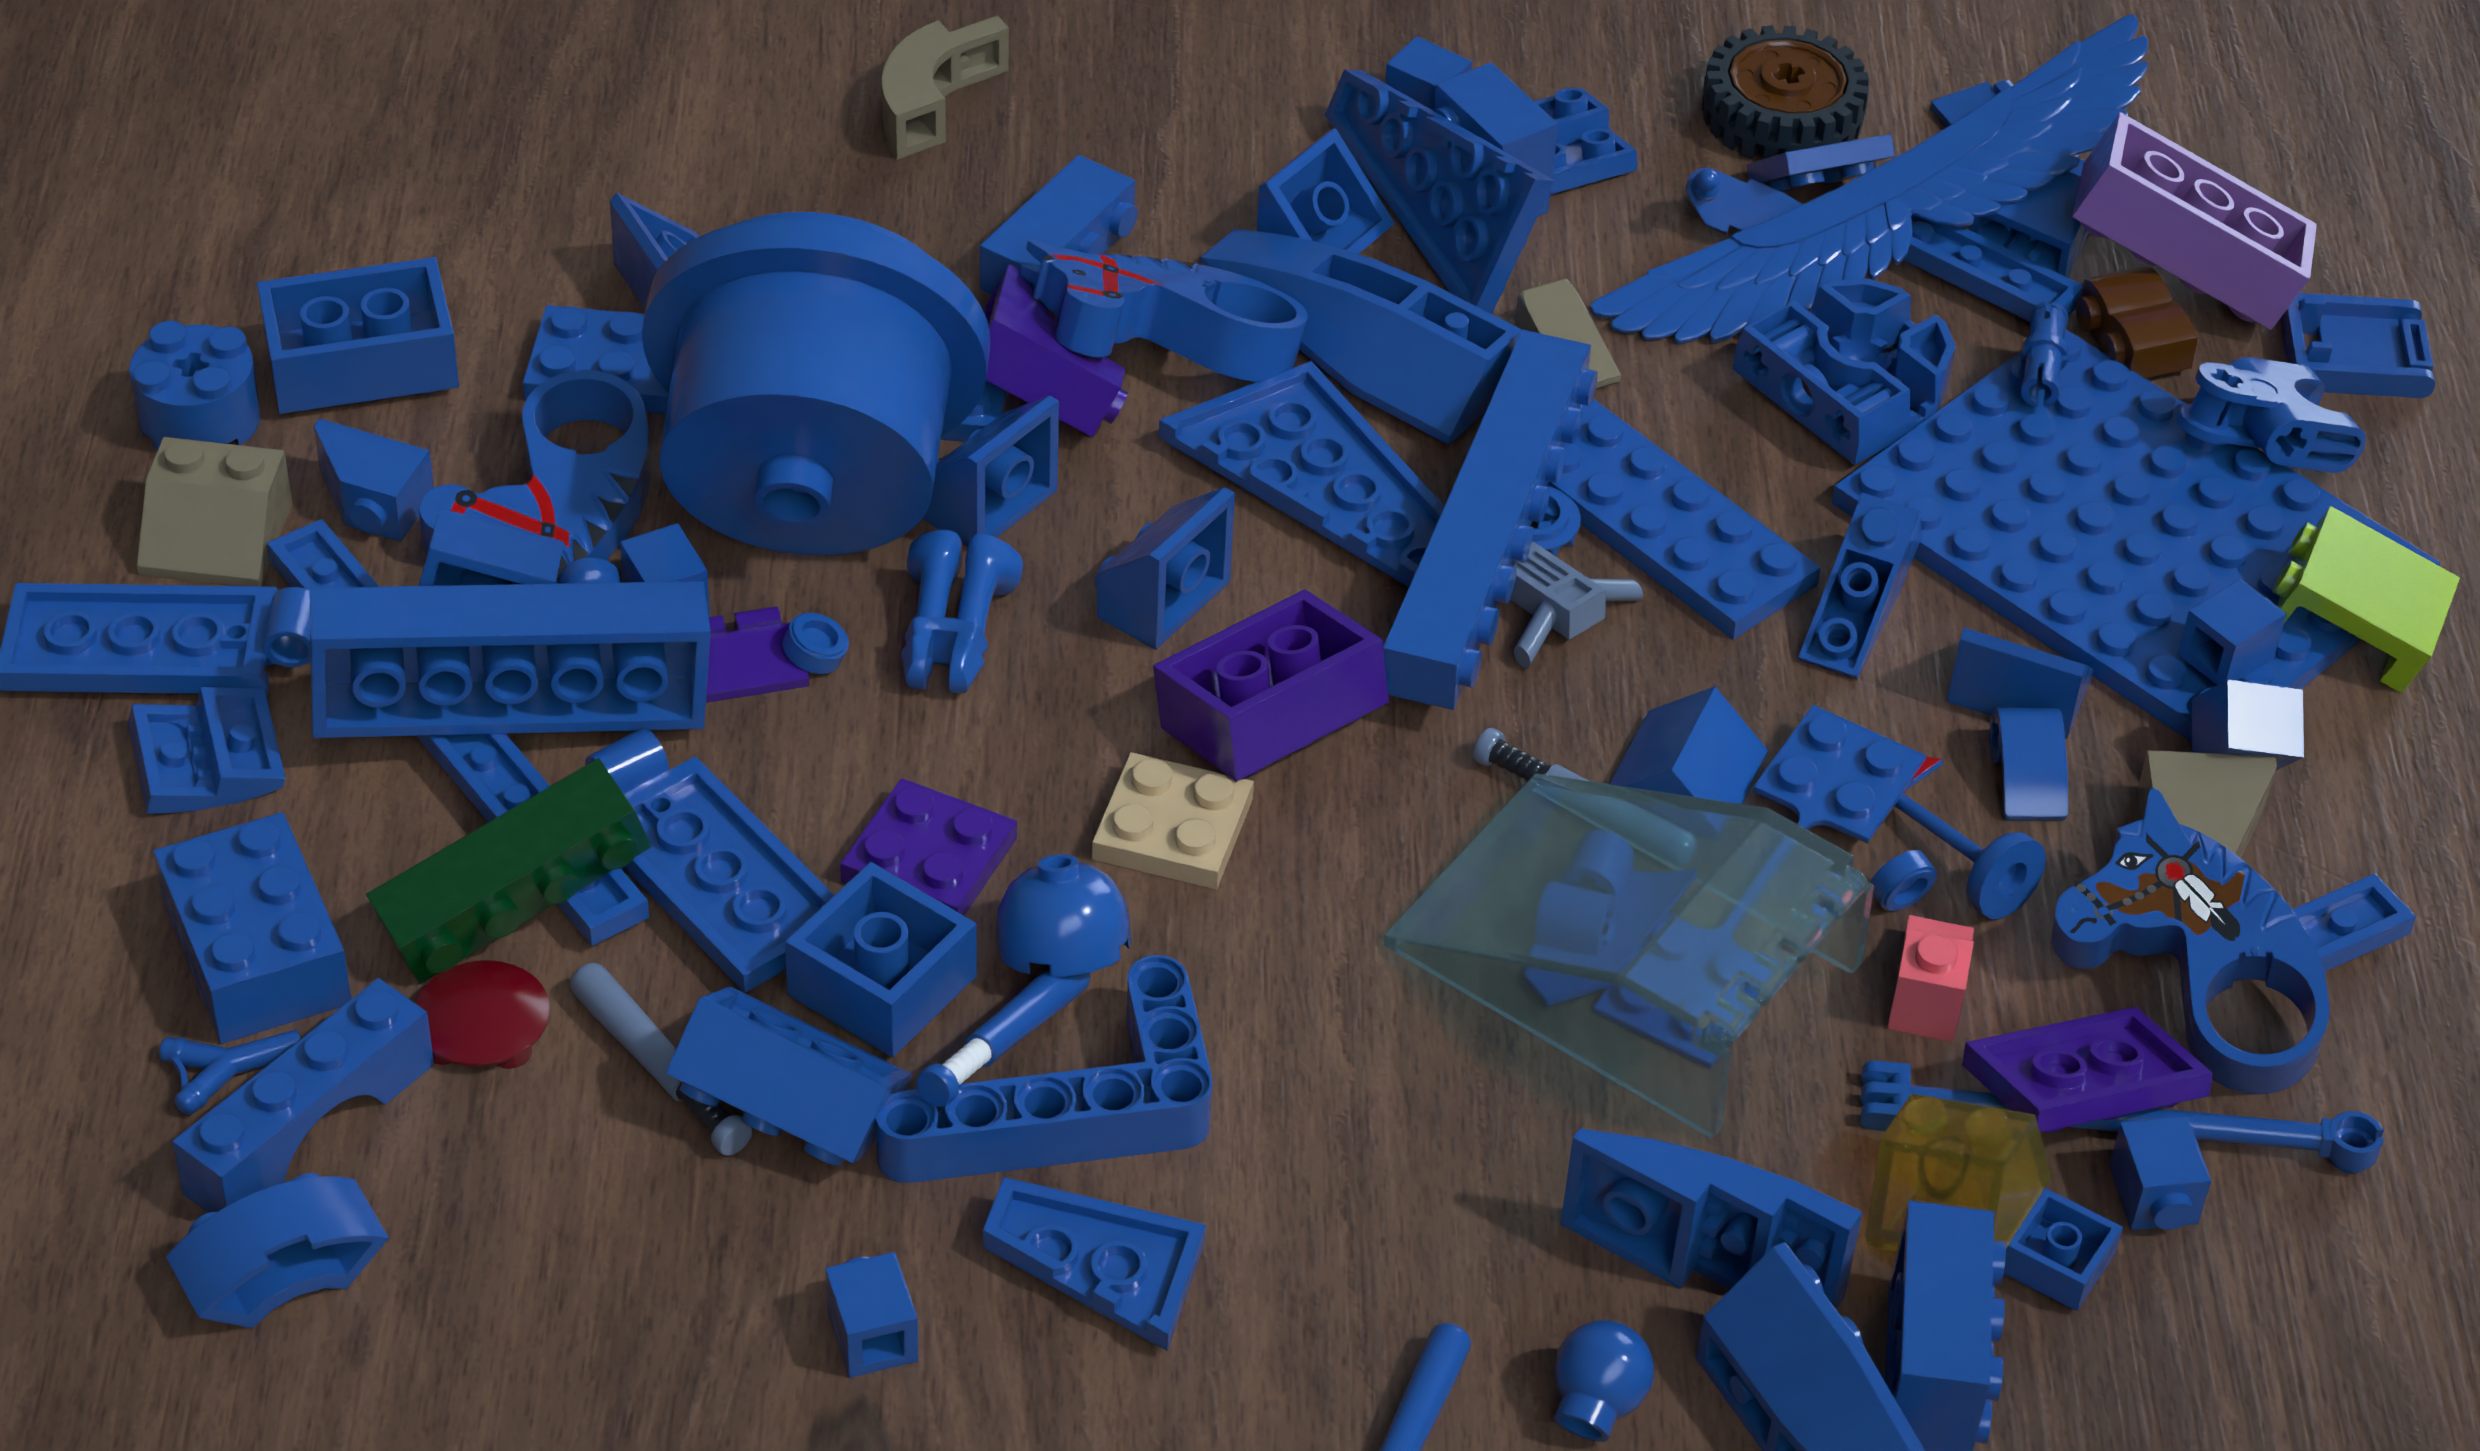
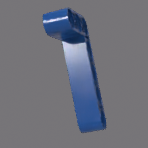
[876,955,1212,1183]

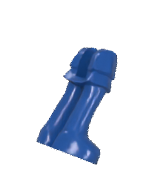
[901,530,1024,694]

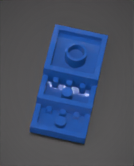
[1560,1128,1863,1309]

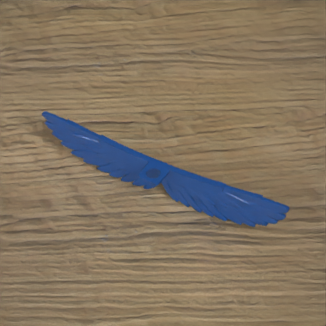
[1590,14,2148,344]

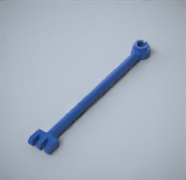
[1860,1061,2384,1174]

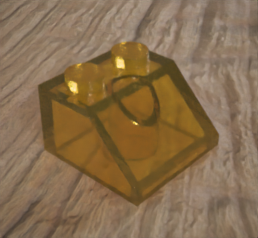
[1865,1094,2052,1252]

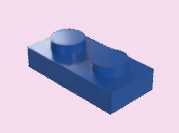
[2292,873,2416,972]

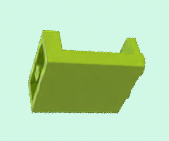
[2272,506,2460,693]

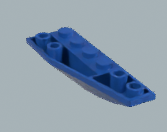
[1200,228,1522,445]
[1696,1242,1925,1451]

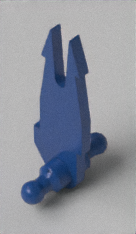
[1685,168,1803,235]

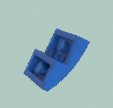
[128,687,285,814]

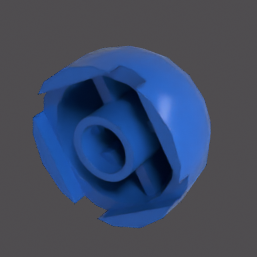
[996,854,1132,977]

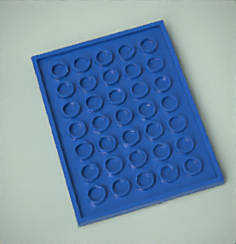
[1832,329,2441,742]

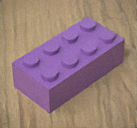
[2072,112,2317,330]

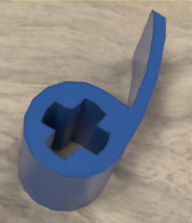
[1989,707,2068,821]

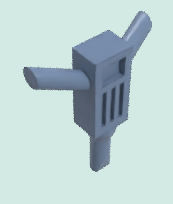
[1510,542,1643,668]

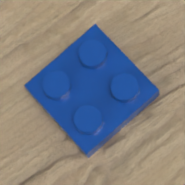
[1746,134,1895,192]

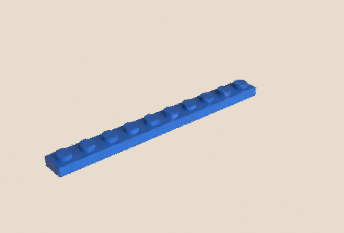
[266,519,649,946]

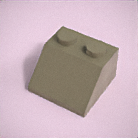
[137,437,292,587]

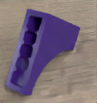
[983,264,1128,437]

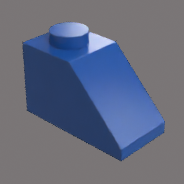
[314,418,434,542]

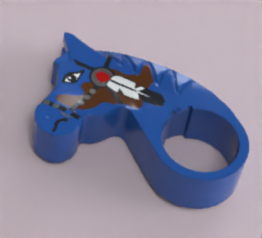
[2051,788,2329,1094]

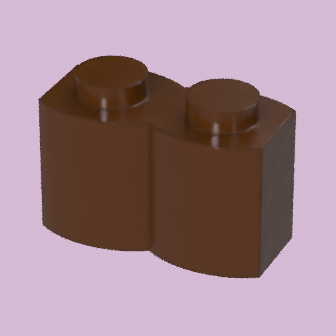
[2076,266,2198,378]

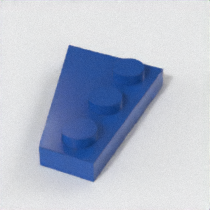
[983,1177,1206,1351]

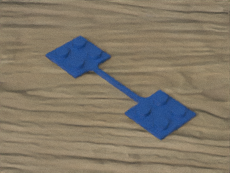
[1597,705,1927,1064]

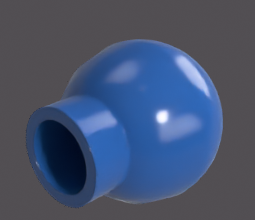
[1554,1320,1654,1442]

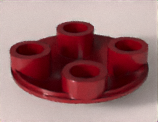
[415,960,550,1069]

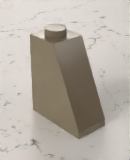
[2136,750,2277,858]

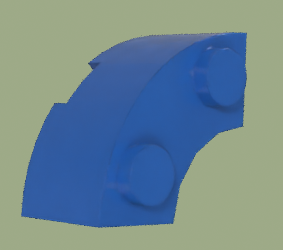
[166,1173,389,1328]

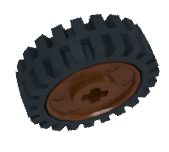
[1702,25,1869,159]

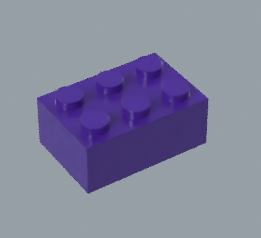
[1153,589,1389,781]

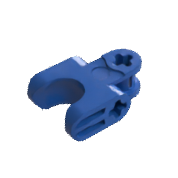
[2176,357,2366,473]

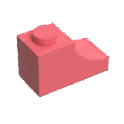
[1887,915,1974,1042]

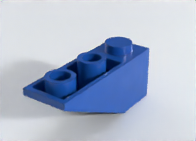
[1798,492,1922,680]

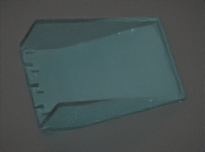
[1384,773,1874,1138]

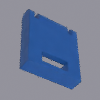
[2280,293,2435,398]

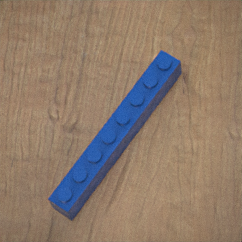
[1383,330,1598,710]

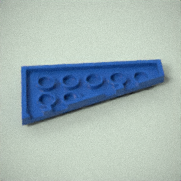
[1325,69,1554,314]
[1159,361,1445,587]

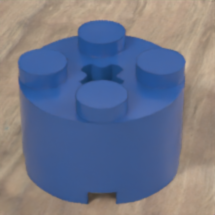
[129,321,261,450]

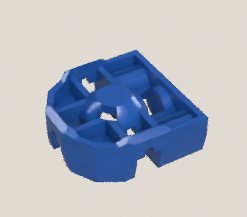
[1732,278,1956,465]

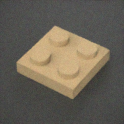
[1092,752,1254,890]

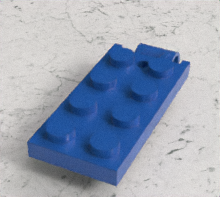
[0,583,310,694]
[585,728,834,993]

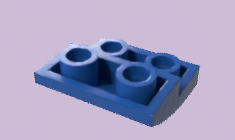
[1534,88,1637,195]

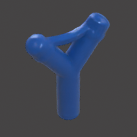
[159,1030,301,1115]

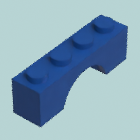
[172,978,434,1213]

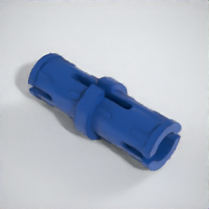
[2020,302,2068,407]

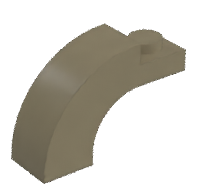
[882,15,1009,160]

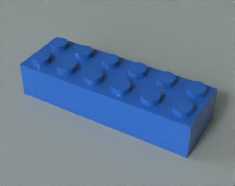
[310,581,710,738]

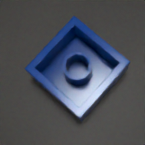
[2004,1188,2123,1311]

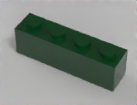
[366,758,652,984]

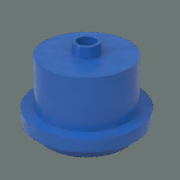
[642,212,990,555]

